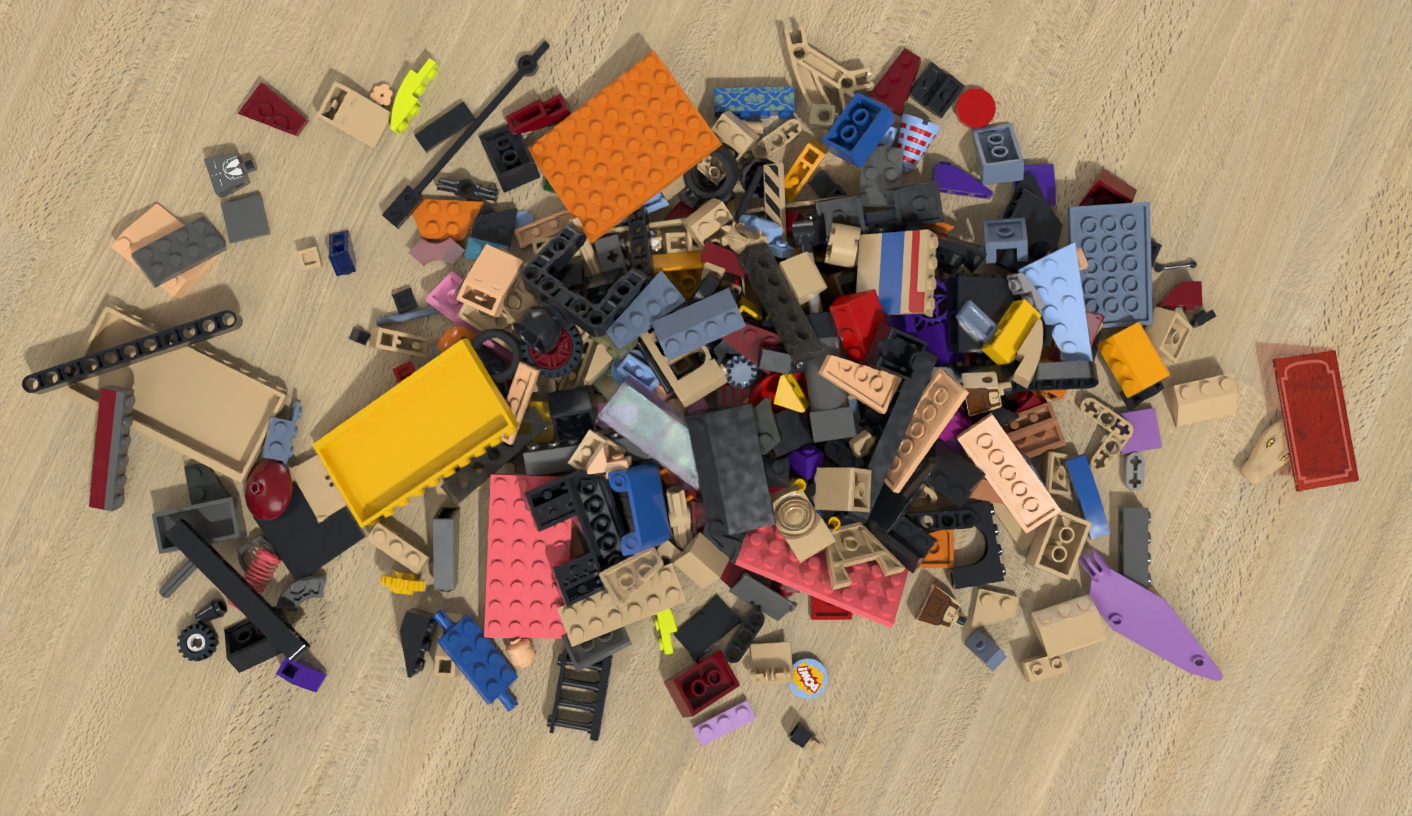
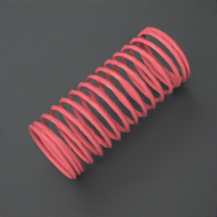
[227,548,282,610]

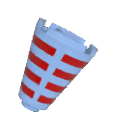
[897,113,941,172]

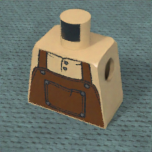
[962,372,1013,416]
[914,584,967,630]

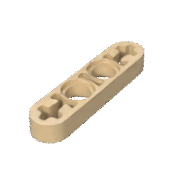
[738,119,802,172]

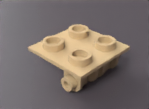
[750,642,794,685]

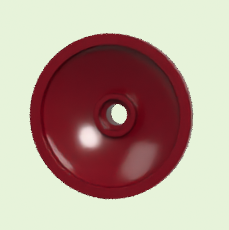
[244,459,292,520]

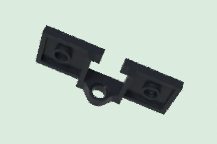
[815,180,944,242]

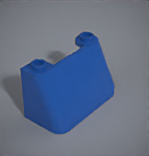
[607,463,670,556]

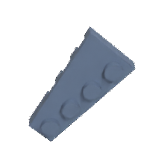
[606,271,686,350]

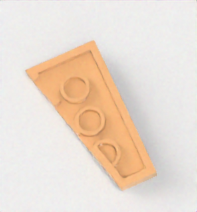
[818,355,902,414]

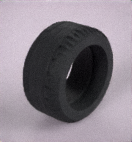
[684,146,739,200]
[471,328,523,383]

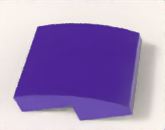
[1012,163,1056,206]

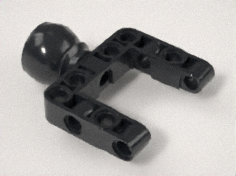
[513,223,651,354]

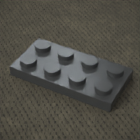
[131,216,227,288]

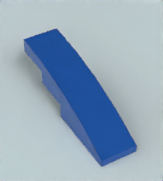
[1065,454,1110,540]

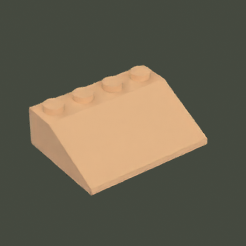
[111,204,219,299]

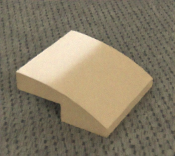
[568,429,627,480]

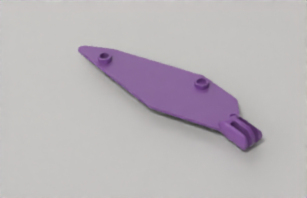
[1078,548,1223,681]

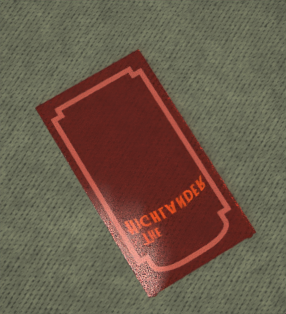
[1272,350,1359,492]

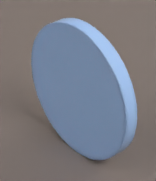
[515,211,534,228]

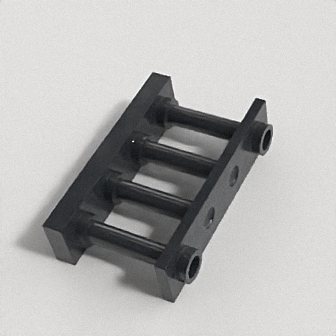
[547,649,613,741]

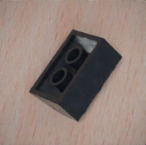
[224,606,289,673]

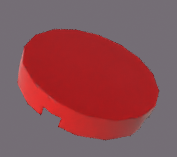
[955,88,996,129]

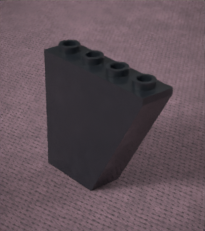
[948,273,1022,354]

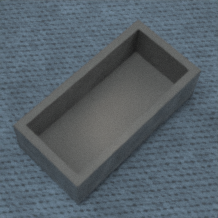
[152,497,247,554]

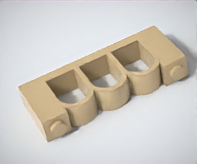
[640,308,728,408]

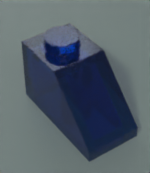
[328,230,356,276]

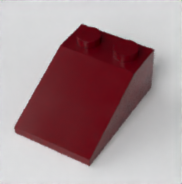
[664,650,740,718]

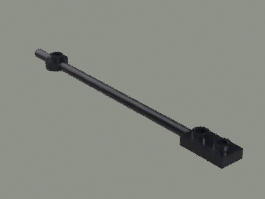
[382,41,550,229]

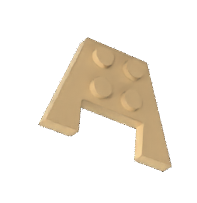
[825,522,905,590]

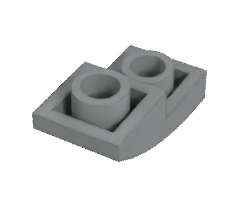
[1007,272,1044,310]

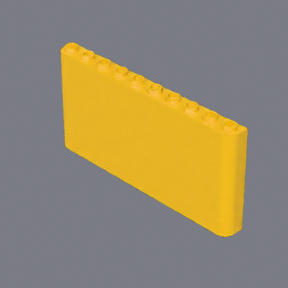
[312,338,520,528]

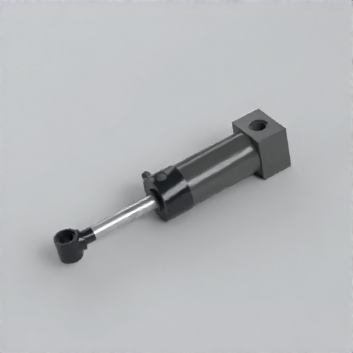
[792,220,856,443]

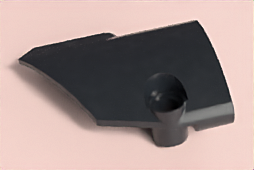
[993,174,1062,274]

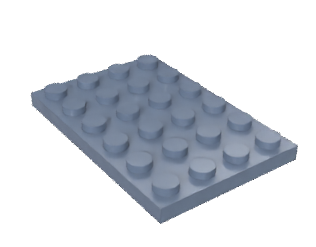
[1067,202,1153,328]

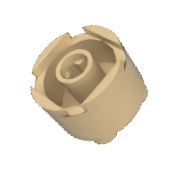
[825,223,861,268]

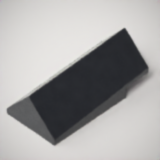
[903,222,987,274]

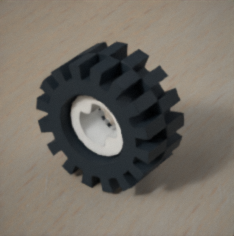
[177,623,219,662]

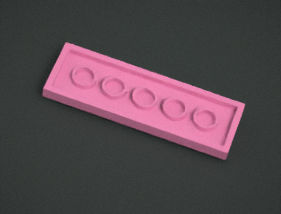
[426,271,525,365]

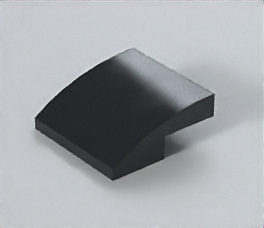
[909,62,965,118]

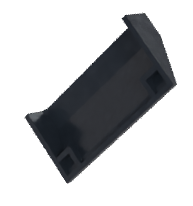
[686,403,776,537]

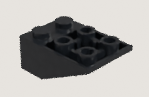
[400,608,438,678]

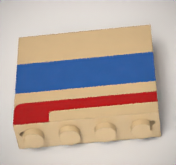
[856,230,938,317]

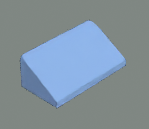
[616,353,659,396]

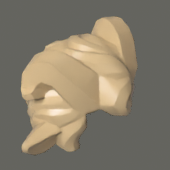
[720,222,769,254]

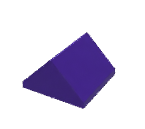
[917,323,965,367]

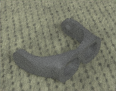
[236,534,277,572]

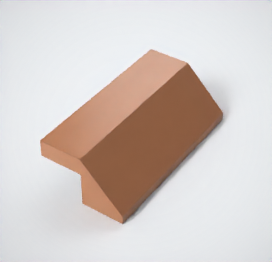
[1002,402,1066,458]

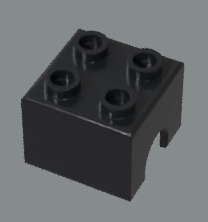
[863,323,928,382]
[547,386,597,443]

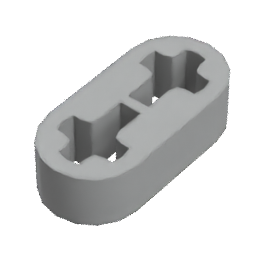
[1123,452,1145,491]

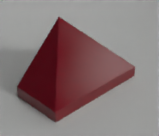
[664,201,698,221]

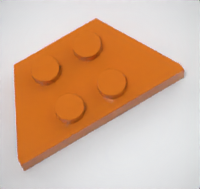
[412,199,485,242]

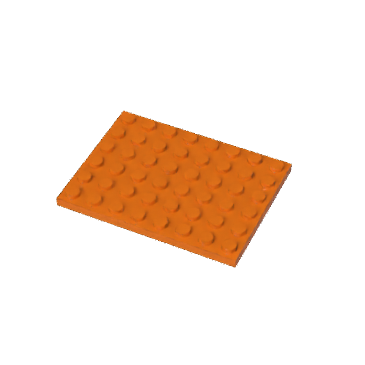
[528,50,722,244]

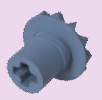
[725,355,757,389]

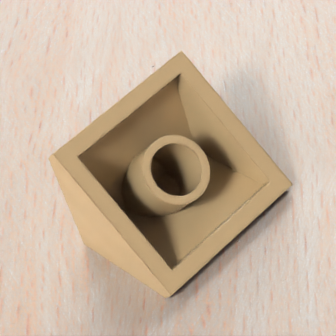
[776,252,827,310]
[1040,452,1074,496]
[672,532,730,589]

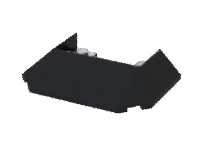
[863,438,986,574]
[524,469,634,607]

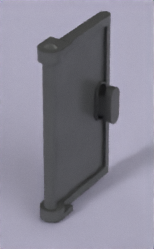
[729,572,797,621]

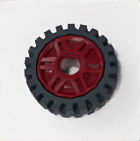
[521,322,584,378]

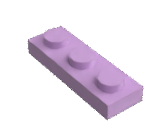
[693,699,756,746]

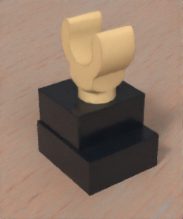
[788,722,823,754]

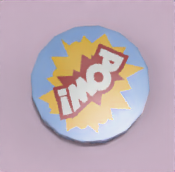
[788,658,828,699]

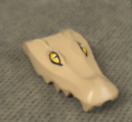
[1240,415,1309,485]

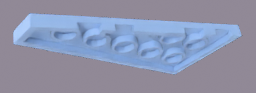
[1018,241,1093,362]

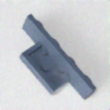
[262,401,302,470]

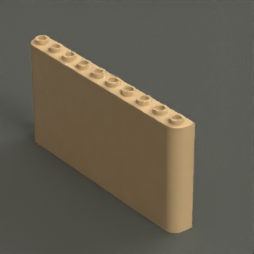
[61,305,289,483]

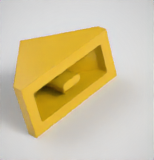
[774,373,809,413]

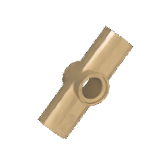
[667,485,693,548]

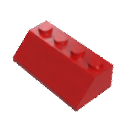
[829,289,889,372]

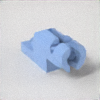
[738,214,796,258]

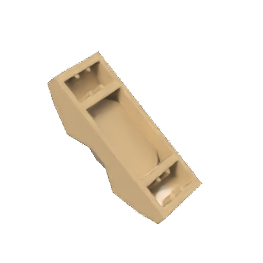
[771,477,836,563]

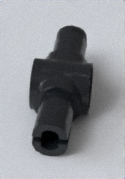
[437,178,499,202]

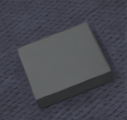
[221,195,270,244]

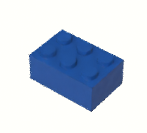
[822,92,896,168]

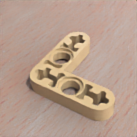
[1081,398,1133,472]

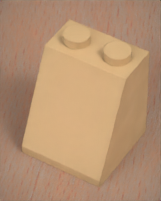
[813,468,871,512]

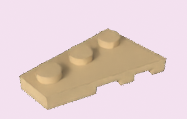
[599,547,663,610]

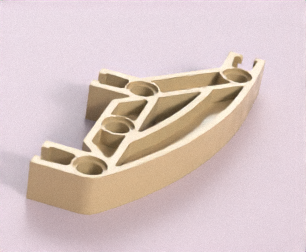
[783,26,888,174]

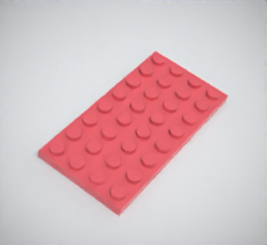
[484,474,572,639]
[735,525,909,628]

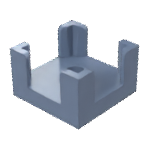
[983,217,1028,263]

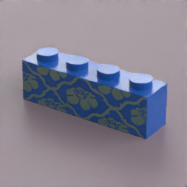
[714,87,795,119]

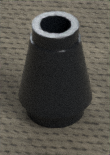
[195,598,227,624]

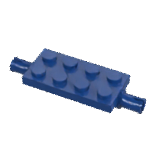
[432,608,518,712]

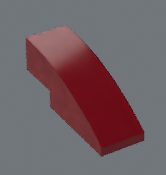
[505,93,572,134]

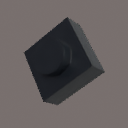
[1189,309,1216,328]

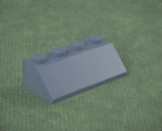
[652,288,746,361]

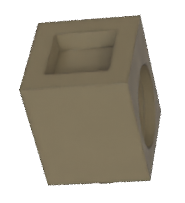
[808,103,839,130]

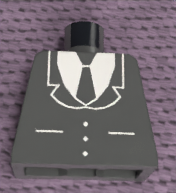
[204,153,257,199]

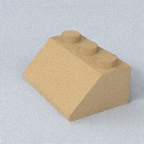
[1166,373,1238,426]
[1031,594,1107,659]

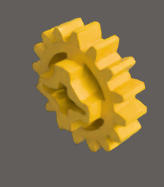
[380,570,426,595]

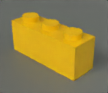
[981,299,1042,365]

